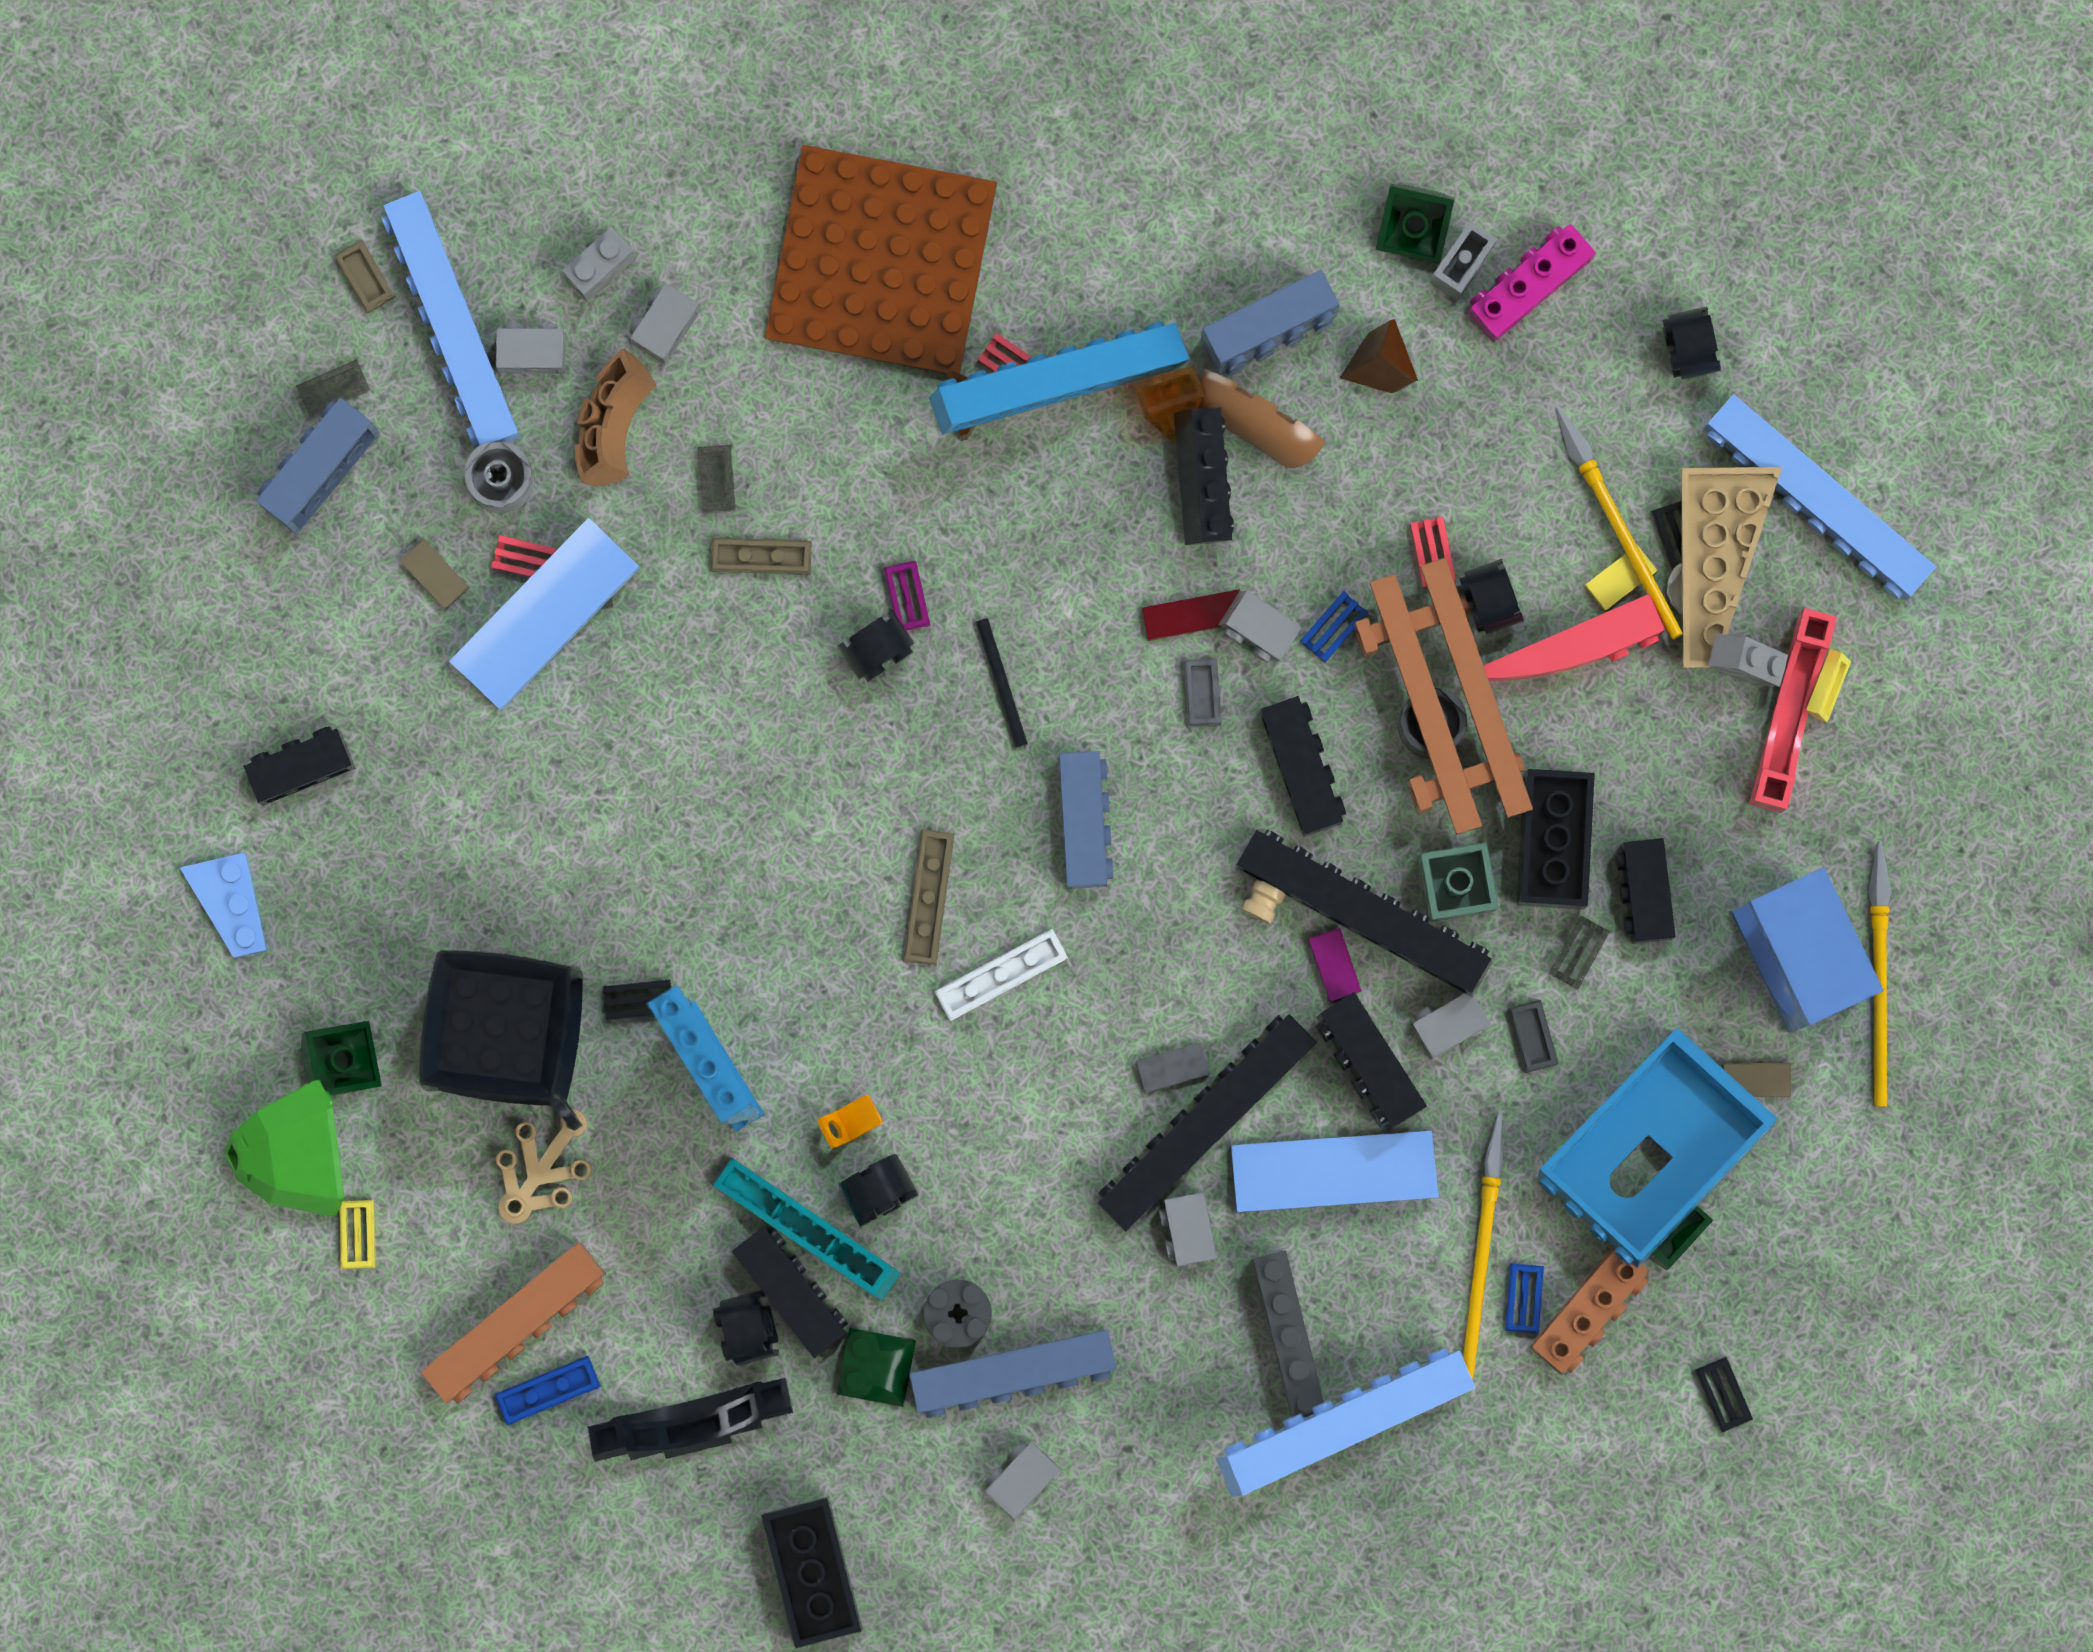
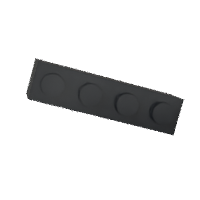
[1259,696,1346,837]
[732,1226,848,1358]

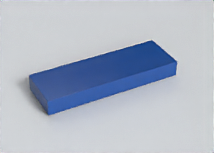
[494,1355,601,1426]

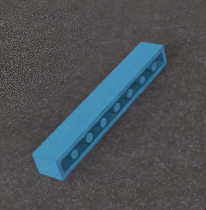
[929,322,1189,435]

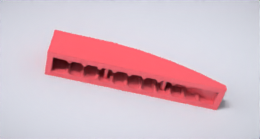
[1483,594,1665,682]

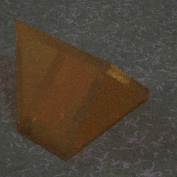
[1132,365,1205,444]

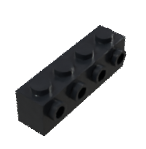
[1174,407,1234,545]

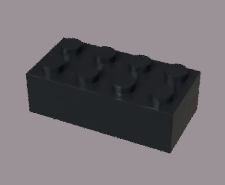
[1517,769,1595,910]
[1315,992,1427,1130]
[761,1496,863,1649]

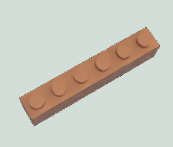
[420,1242,606,1404]

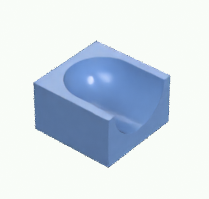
[1731,867,1884,1033]

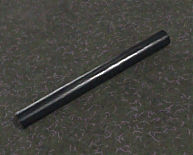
[976,618,1028,748]

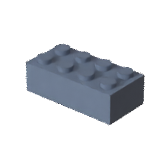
[1200,269,1340,376]
[256,397,380,536]

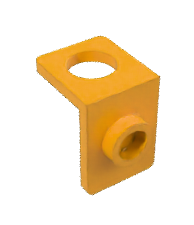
[817,1094,883,1149]

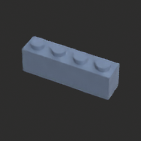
[1059,751,1113,889]

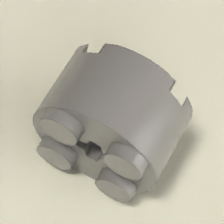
[465,441,535,514]

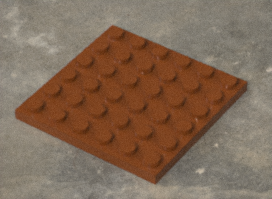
[765,145,997,374]

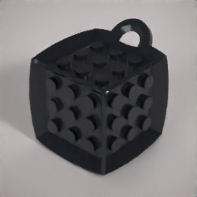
[419,949,583,1131]

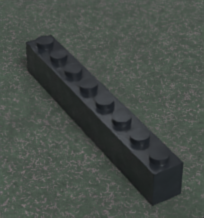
[1237,829,1492,998]
[1097,1014,1317,1232]

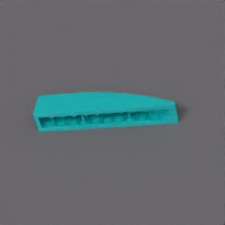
[713,1158,901,1301]

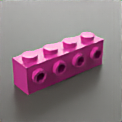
[1468,223,1596,343]

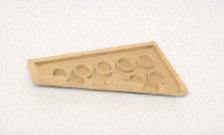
[1681,467,1782,668]

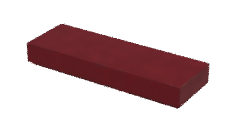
[1142,589,1240,641]

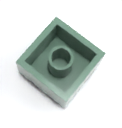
[1418,842,1499,923]

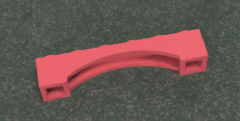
[1749,608,1837,813]

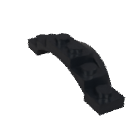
[587,1378,793,1462]

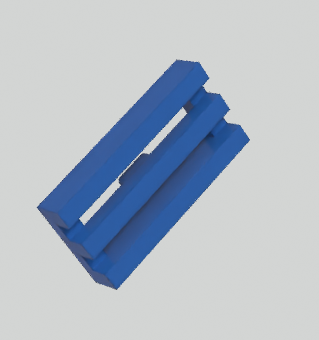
[1300,591,1369,663]
[1505,1263,1544,1334]

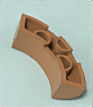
[575,348,657,486]
[1196,370,1326,468]

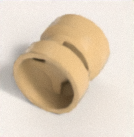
[1241,880,1286,924]

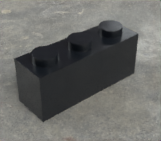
[244,726,356,806]
[1615,838,1676,944]

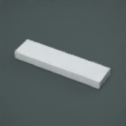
[934,929,1068,1021]

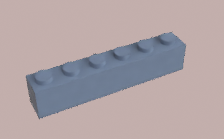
[909,1329,1117,1418]

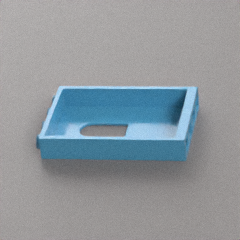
[1538,1028,1778,1269]

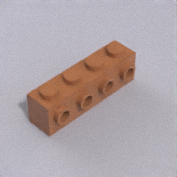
[1529,1247,1650,1374]

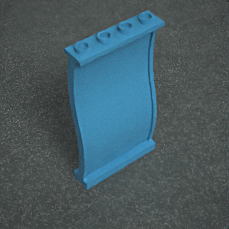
[648,985,765,1132]

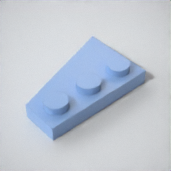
[180,853,268,958]

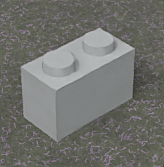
[1430,221,1497,301]
[562,227,636,302]
[629,283,701,365]
[496,323,566,374]
[1218,591,1301,663]
[1708,634,1788,687]
[1410,990,1491,1060]
[1158,1192,1217,1267]
[985,1441,1061,1520]

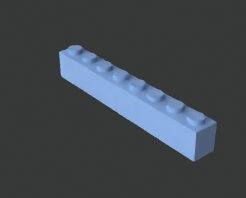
[382,191,521,447]
[1704,394,1936,601]
[1216,1348,1475,1497]

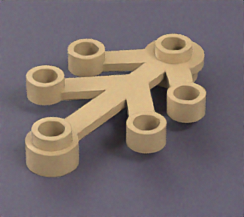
[496,1110,592,1224]

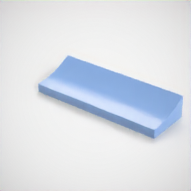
[449,518,641,710]
[1231,1131,1439,1213]

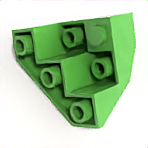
[223,1080,344,1216]

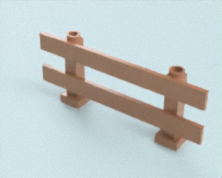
[1353,557,1533,835]

